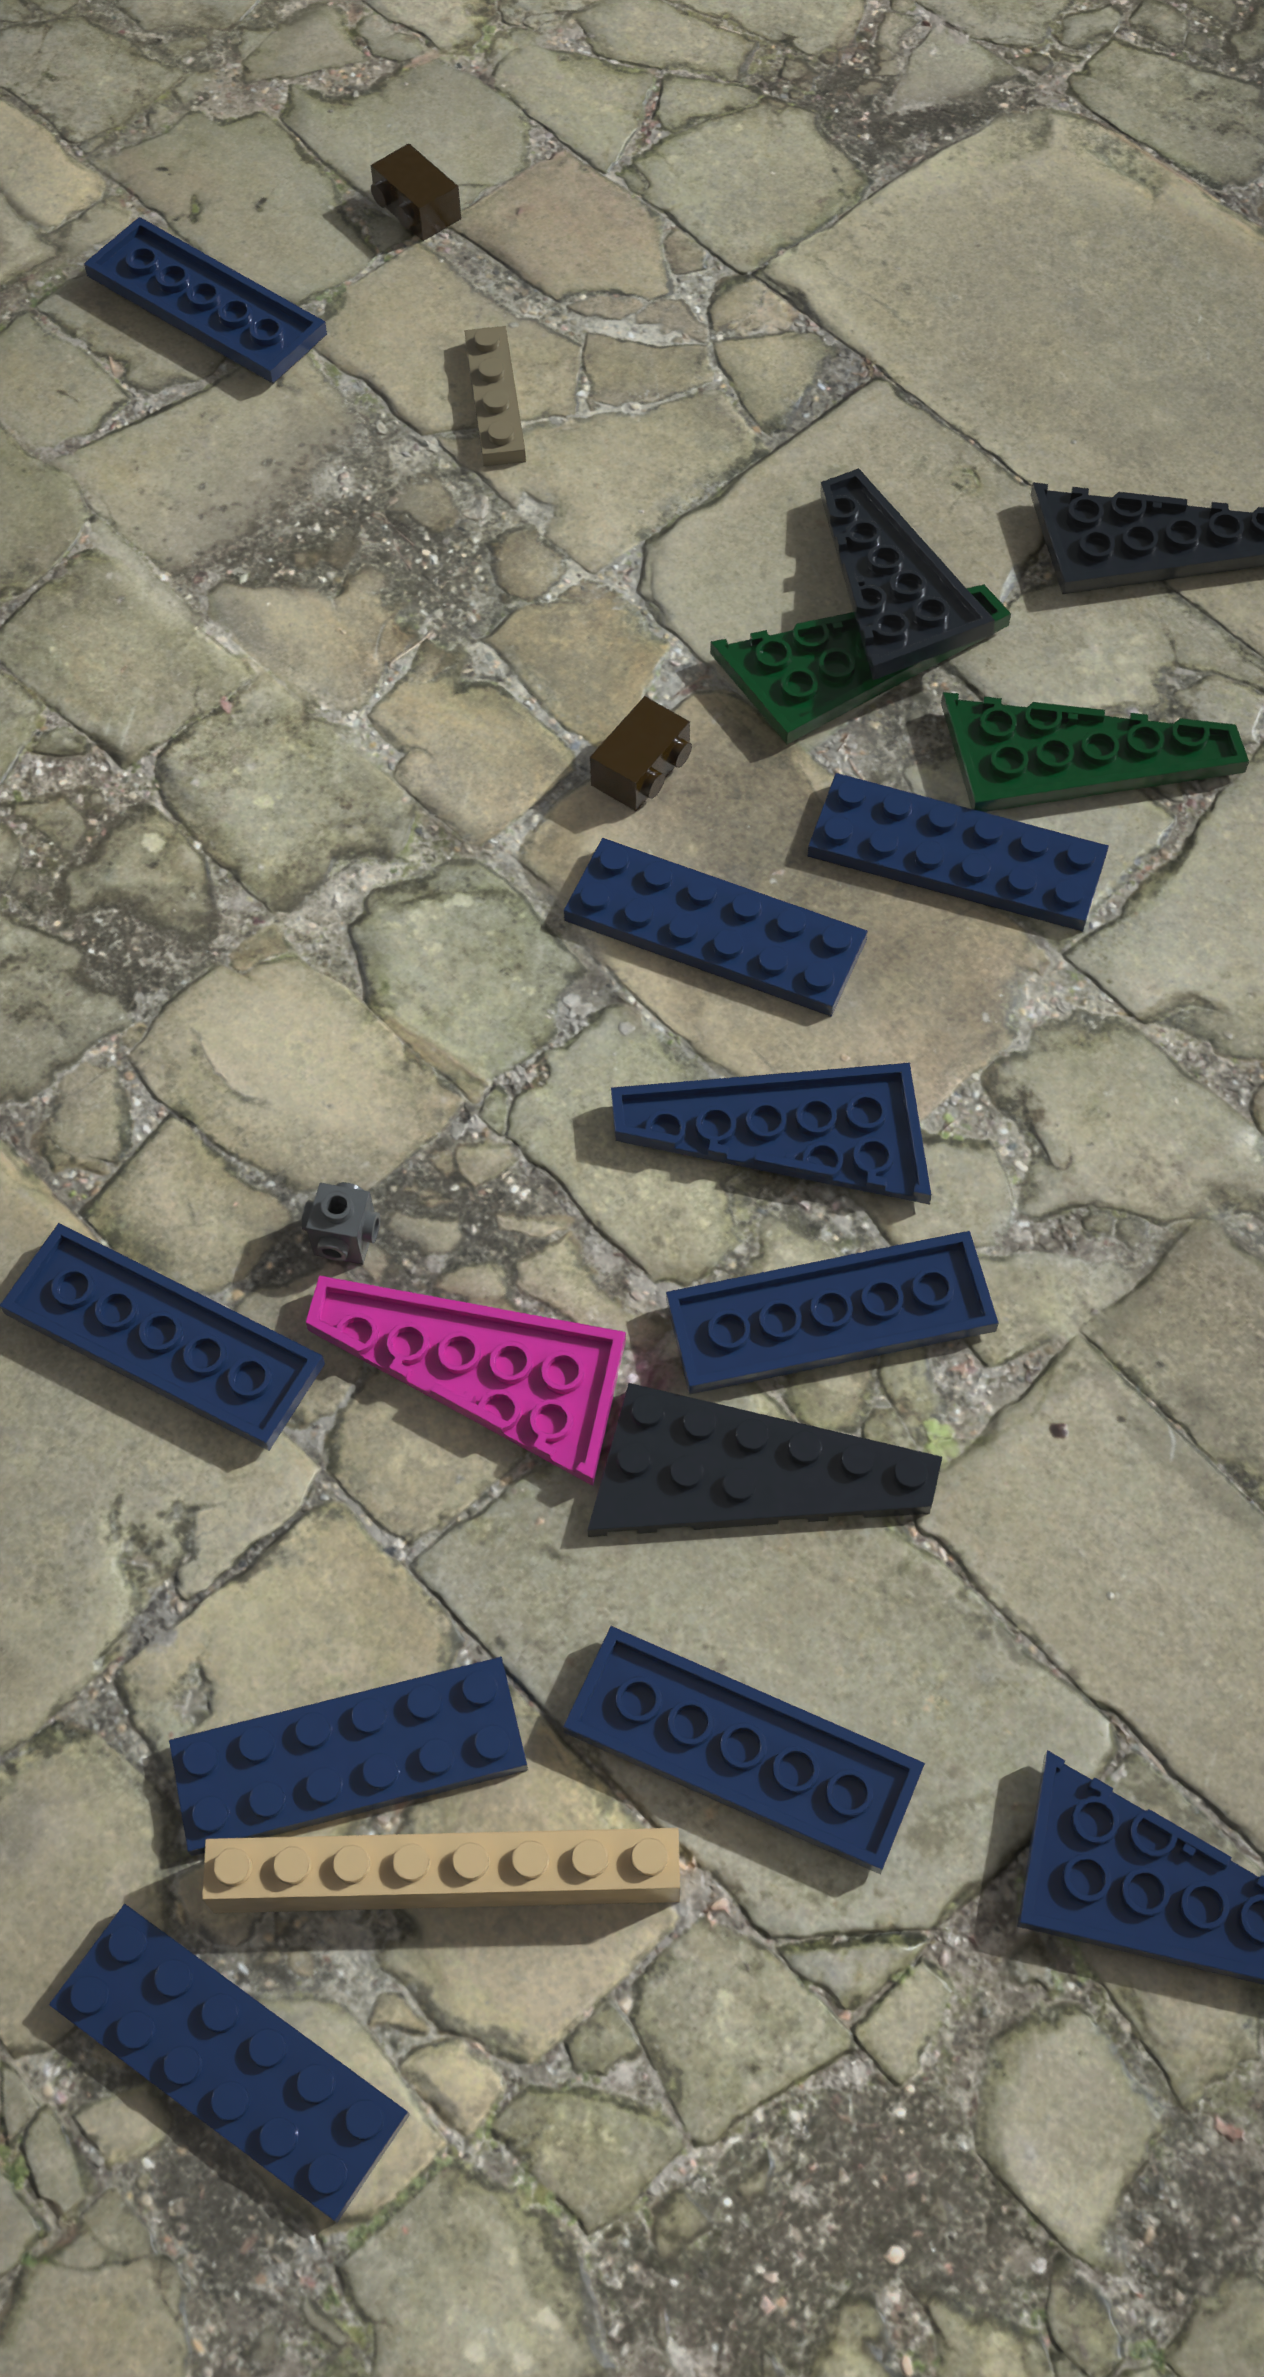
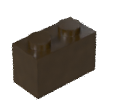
[370,143,461,241]
[590,696,692,811]

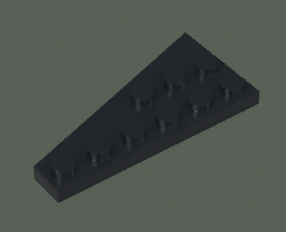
[821,468,995,680]
[1030,482,1264,594]
[587,1383,942,1537]

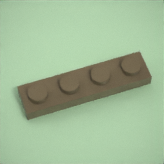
[464,326,526,467]

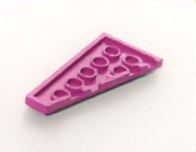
[306,1275,626,1486]

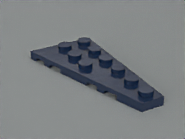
[611,1063,932,1205]
[1017,1750,1264,1985]

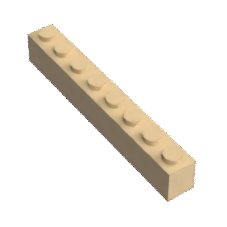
[202,1828,680,1913]

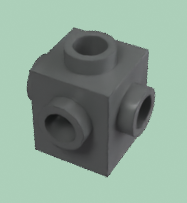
[302,1182,380,1265]

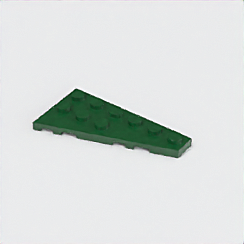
[710,584,1011,744]
[941,692,1249,812]

